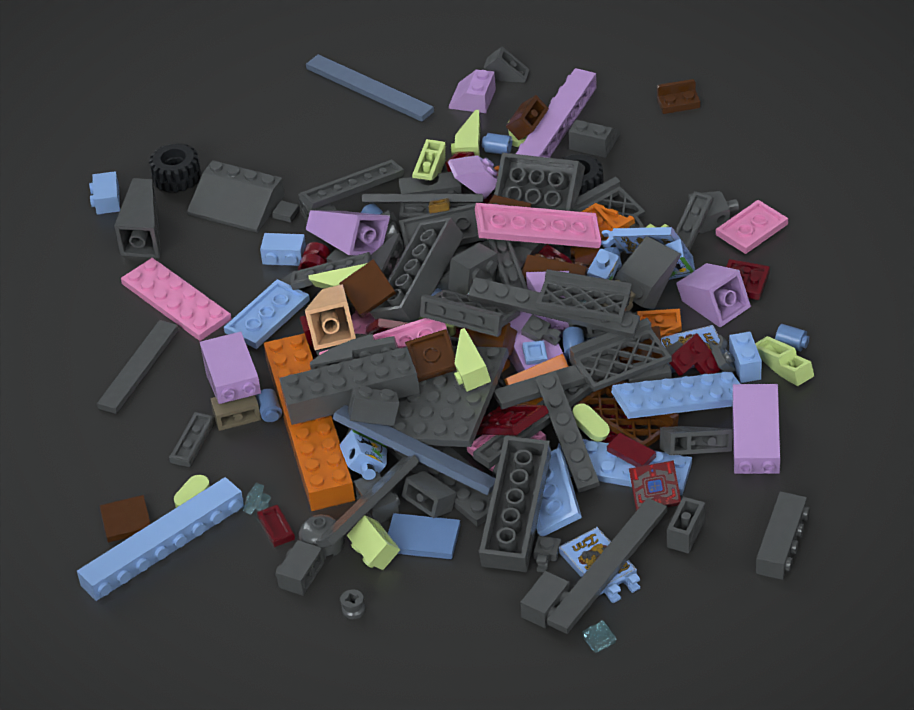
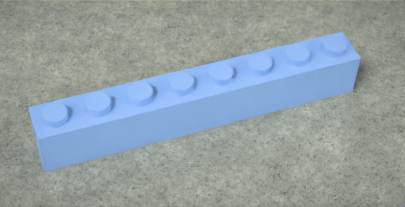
[77,477,244,601]

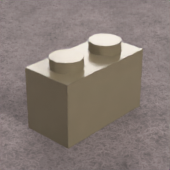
[210,395,261,431]

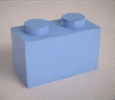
[89,171,120,215]
[260,233,306,266]
[729,332,762,383]

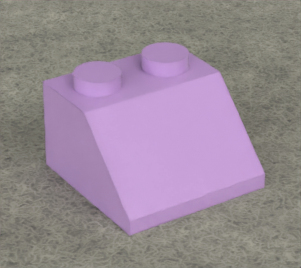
[449,70,496,113]
[448,155,498,199]

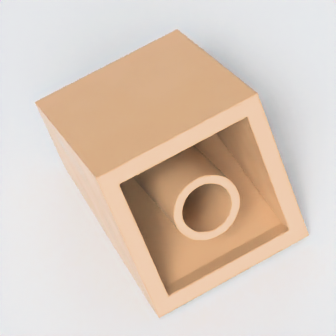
[305,284,356,350]

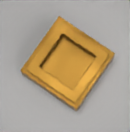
[428,198,450,214]

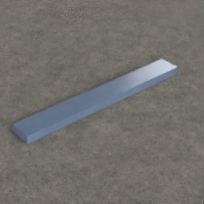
[306,54,434,122]
[333,405,496,495]

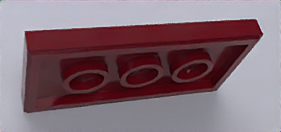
[476,405,549,436]

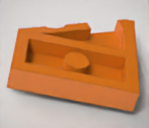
[581,203,635,241]
[637,309,682,337]

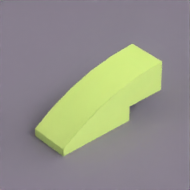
[755,336,814,386]

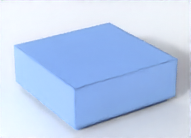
[522,340,547,365]

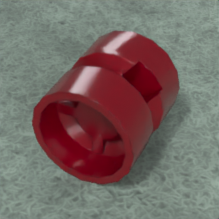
[298,242,331,270]

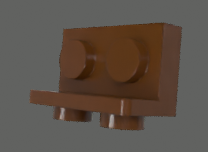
[657,79,700,114]

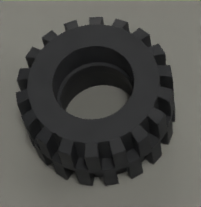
[149,143,201,193]
[562,153,603,197]

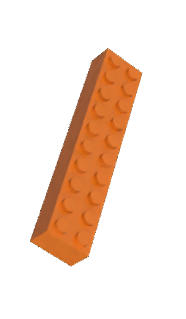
[264,333,355,511]

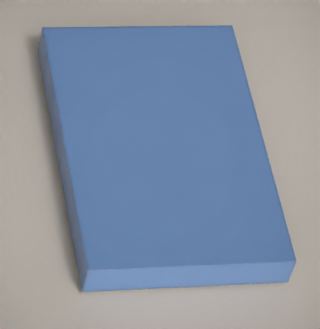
[388,513,461,559]

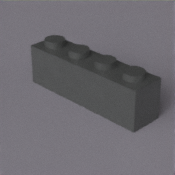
[756,492,810,580]

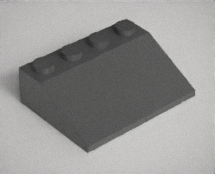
[494,153,585,211]
[187,160,285,233]

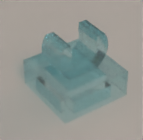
[243,482,271,515]
[582,620,616,653]

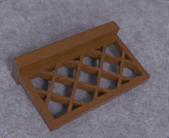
[577,381,679,447]

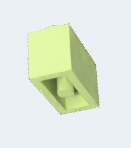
[347,515,400,570]

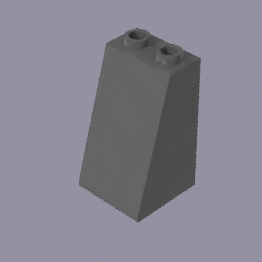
[114,178,161,258]

